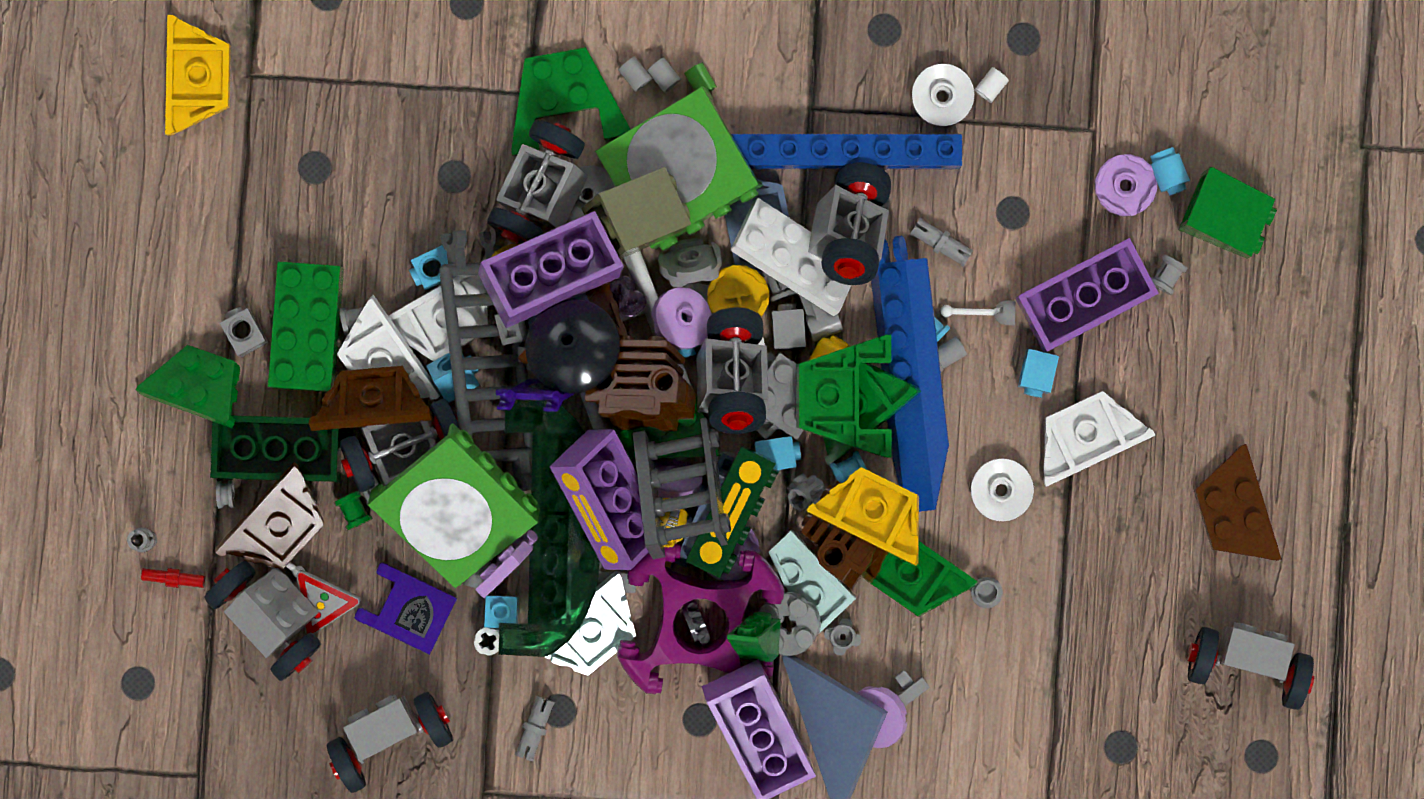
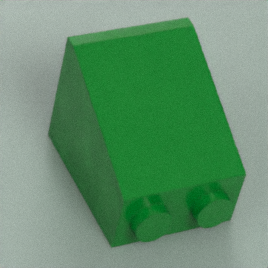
[1178,167,1277,259]

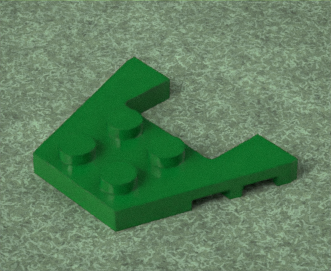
[511,47,631,156]
[796,335,892,458]

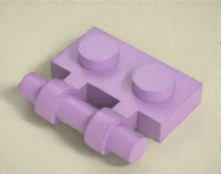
[475,530,538,598]

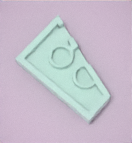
[769,530,857,633]

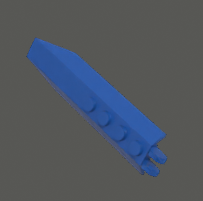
[871,235,949,512]

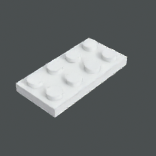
[730,198,851,316]

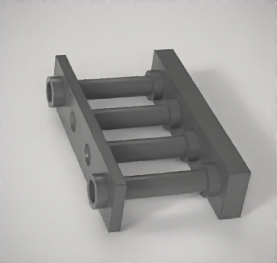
[633,418,731,559]

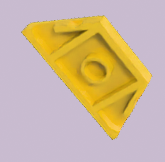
[165,15,231,136]
[806,467,919,566]

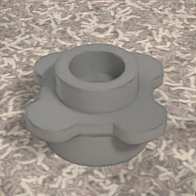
[824,618,861,655]

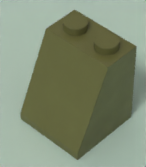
[581,167,691,260]

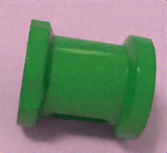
[334,491,373,531]

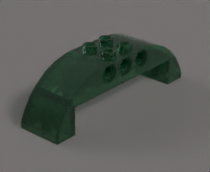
[498,400,600,657]

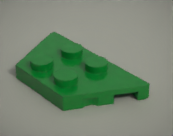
[135,345,240,428]
[821,363,921,466]
[867,541,978,617]

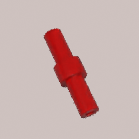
[141,568,206,588]

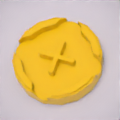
[707,265,769,317]

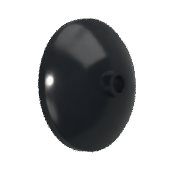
[525,299,621,394]

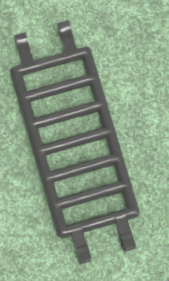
[439,229,538,491]

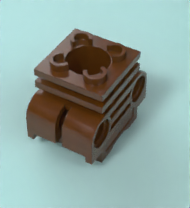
[585,335,696,431]
[800,481,889,589]

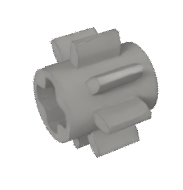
[787,473,825,512]

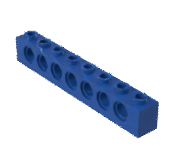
[731,134,962,169]

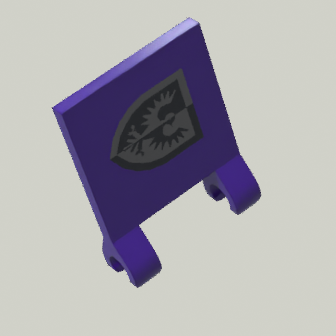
[496,378,574,412]
[354,562,457,655]

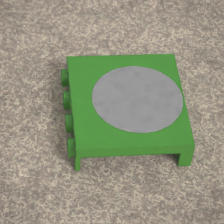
[595,87,763,251]
[368,423,540,589]

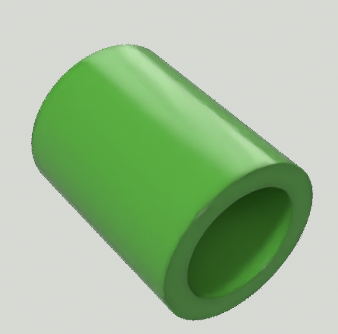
[684,62,717,92]

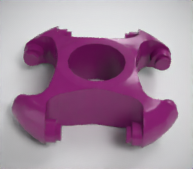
[617,542,785,694]

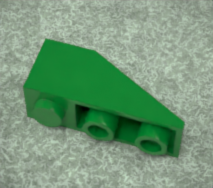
[727,612,781,662]

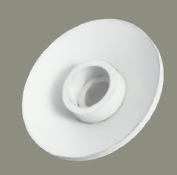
[912,64,974,126]
[971,459,1034,521]

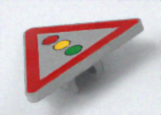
[297,570,361,634]

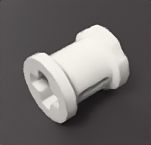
[474,627,504,656]

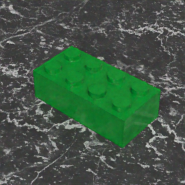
[268,261,344,392]

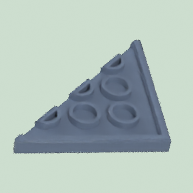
[782,656,888,799]

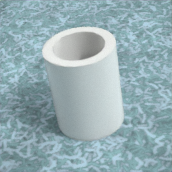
[974,67,1009,103]

